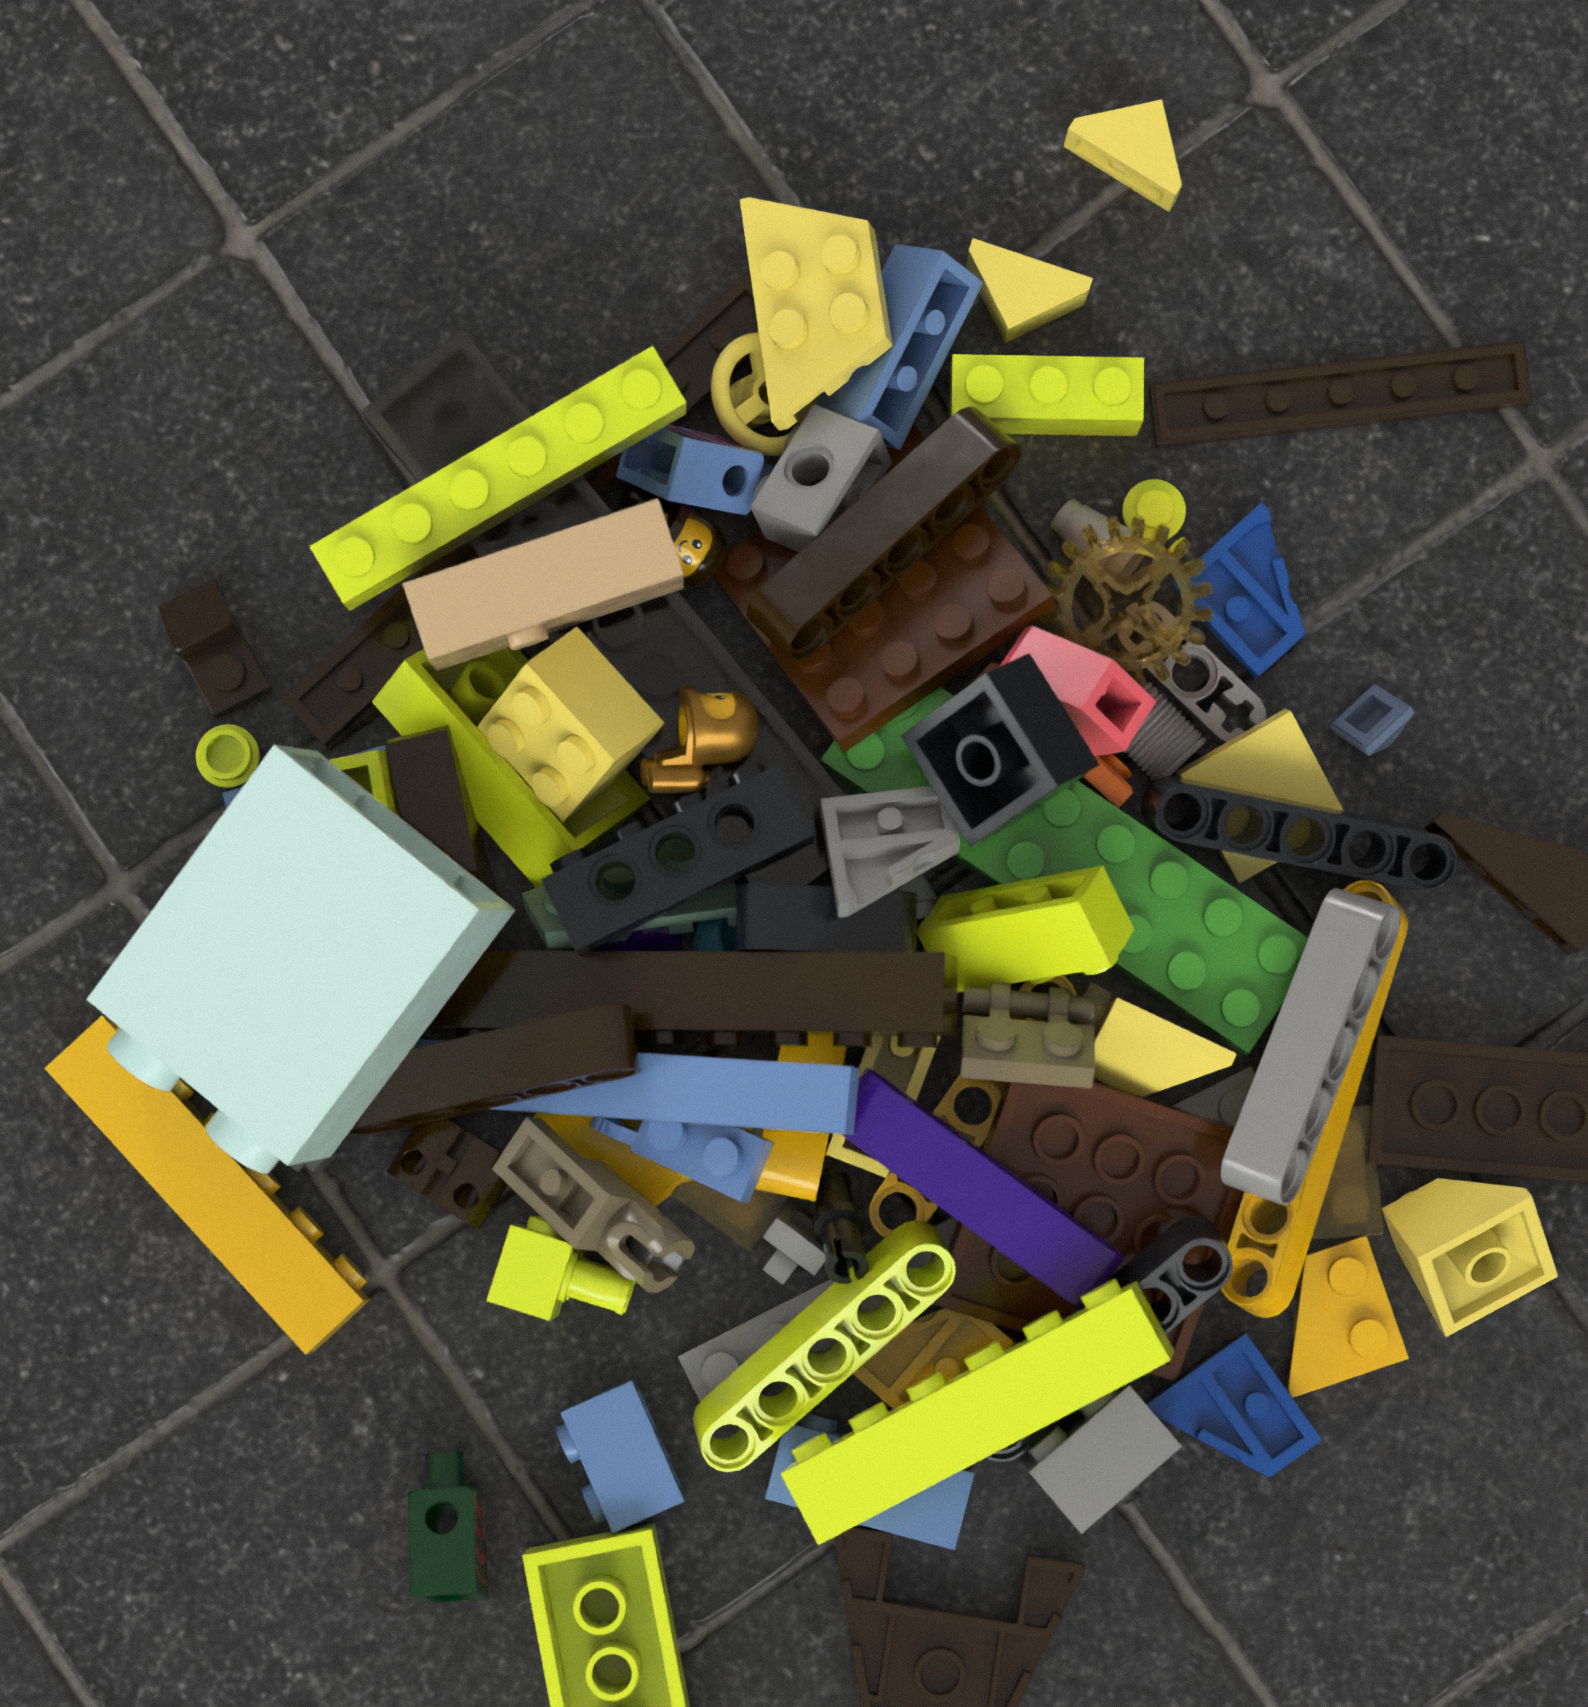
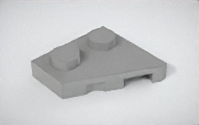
[820,786,960,918]

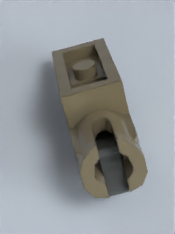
[492,1117,695,1293]

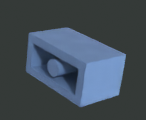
[556,1377,686,1534]

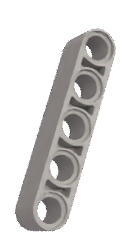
[1221,888,1401,1205]

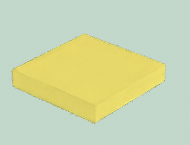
[1176,709,1344,884]

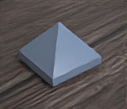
[1329,684,1415,756]

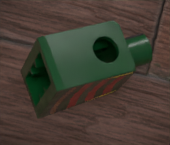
[408,1451,489,1604]

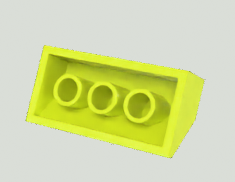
[372,647,651,888]

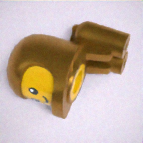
[641,685,759,793]

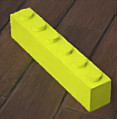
[309,346,687,611]
[781,1279,1175,1545]

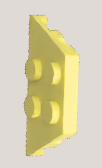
[740,197,893,431]

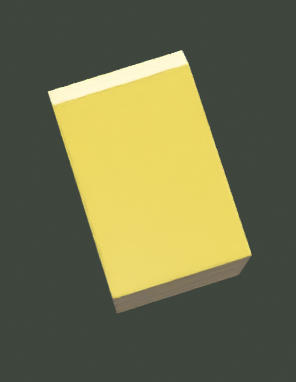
[1064,99,1182,212]
[966,238,1093,344]

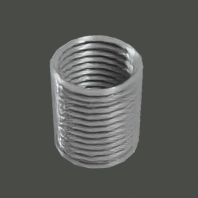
[1124,682,1206,781]

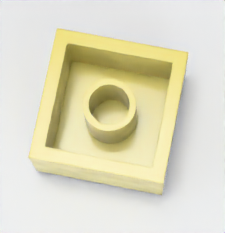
[477,627,664,823]

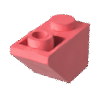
[999,625,1157,757]

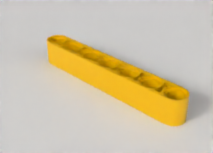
[1221,880,1409,1318]

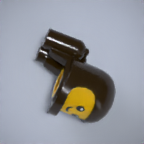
[611,484,727,588]

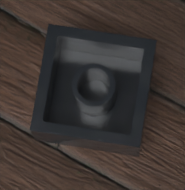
[901,653,1100,847]

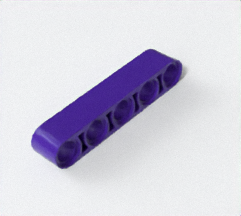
[843,1068,1125,1310]

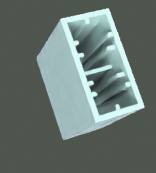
[86,745,515,1174]

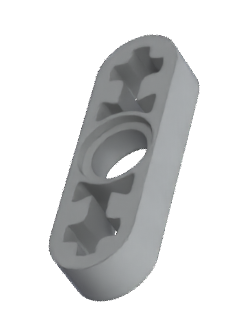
[1115,600,1266,745]

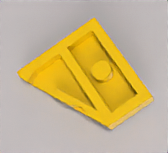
[1285,1235,1409,1398]

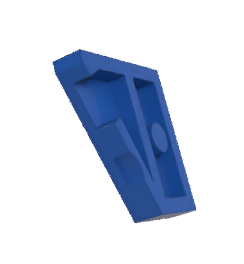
[1145,1332,1322,1478]

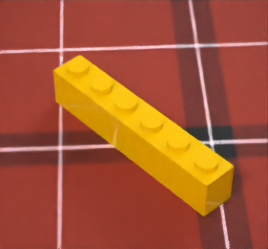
[44,1015,371,1355]

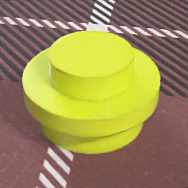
[1122,479,1186,543]
[196,724,261,788]

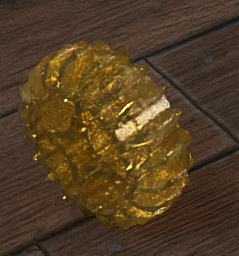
[1040,515,1213,688]

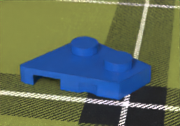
[1170,502,1305,680]

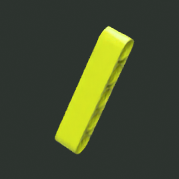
[693,1220,956,1472]

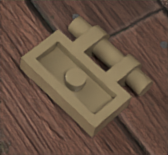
[960,982,1095,1089]

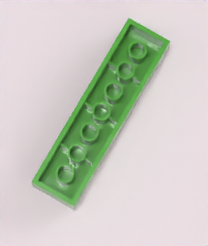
[820,687,1308,1057]

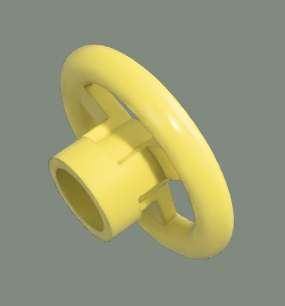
[711,332,819,456]

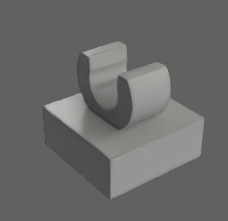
[762,1200,826,1285]

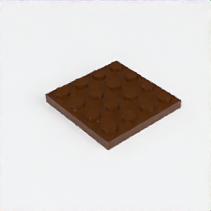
[713,423,1057,753]
[933,1080,1244,1381]

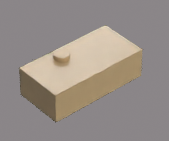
[403,498,684,671]

